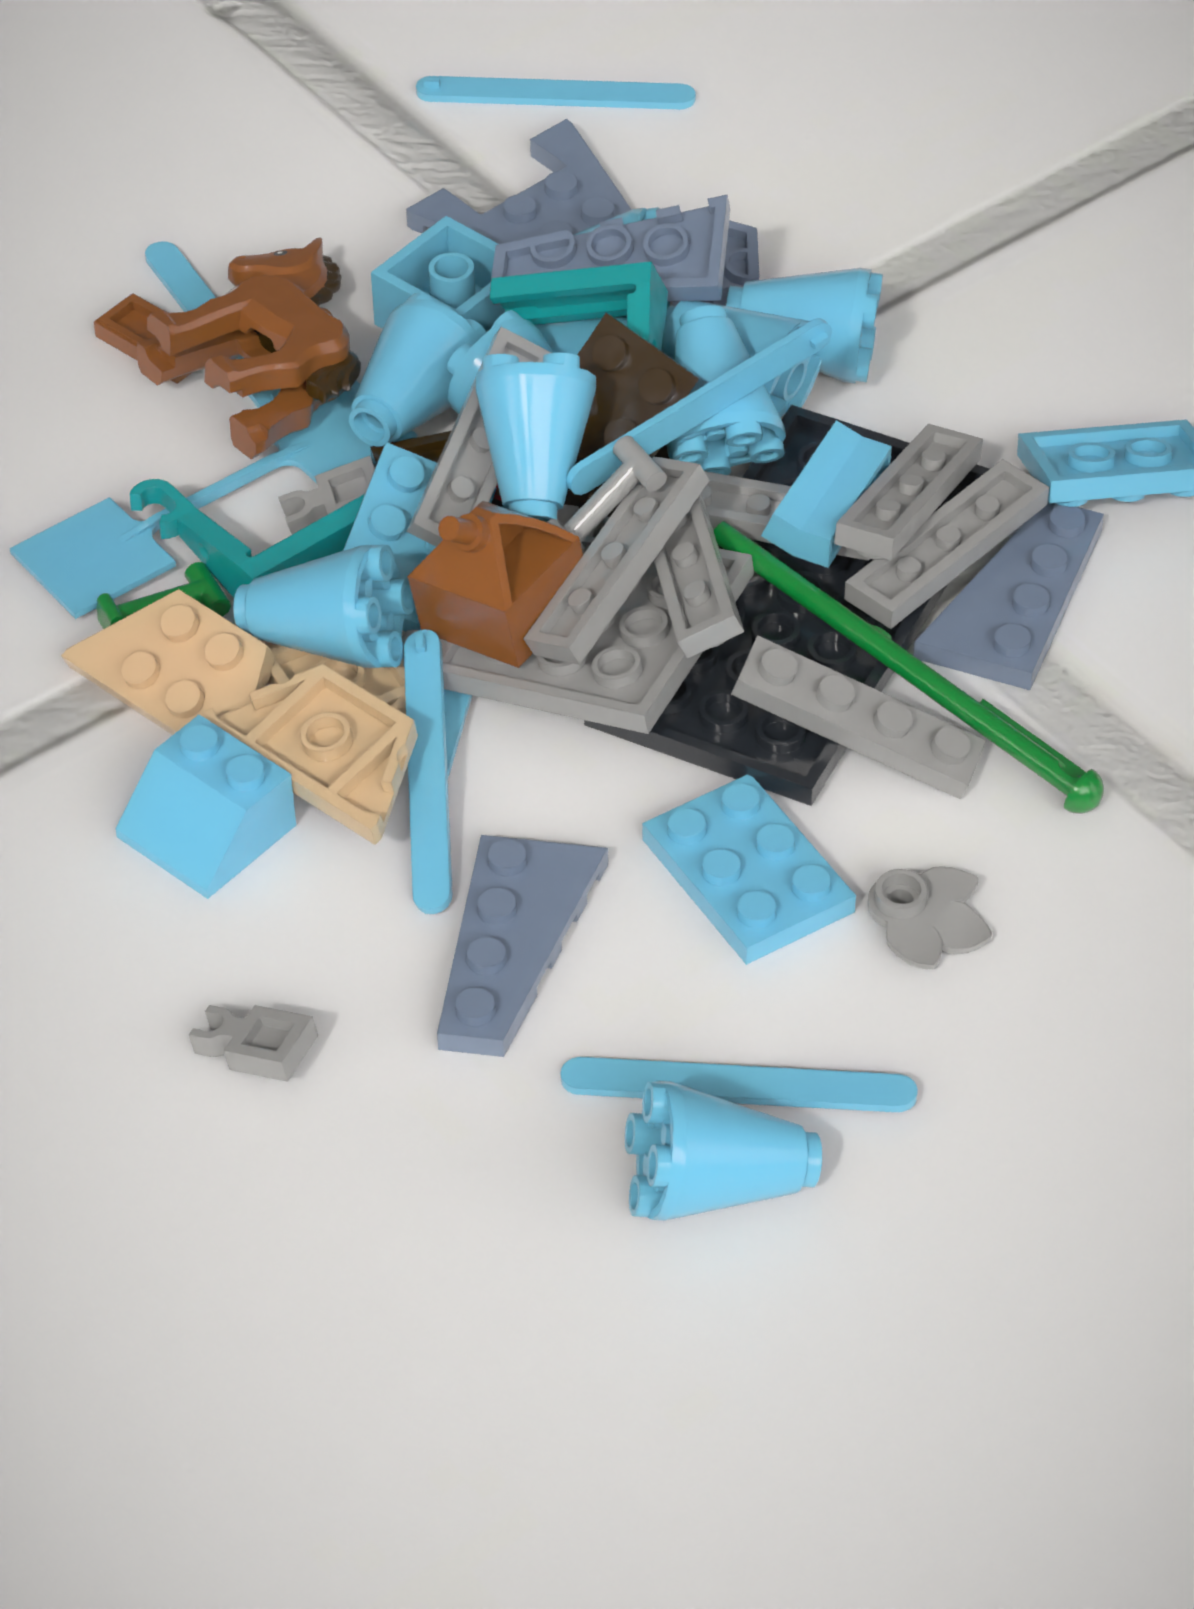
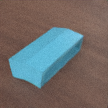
[761,420,892,568]

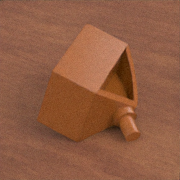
[407,501,583,668]

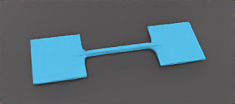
[10,380,417,619]

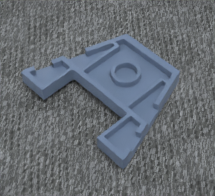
[406,119,632,244]

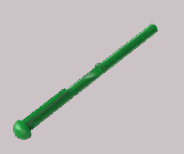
[714,521,1104,814]

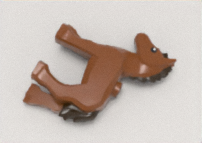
[137,237,361,460]

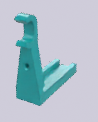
[490,261,668,350]
[129,479,365,598]

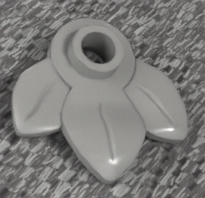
[868,866,992,969]

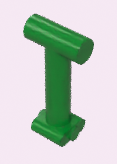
[96,562,231,629]

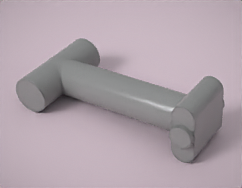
[546,436,667,555]

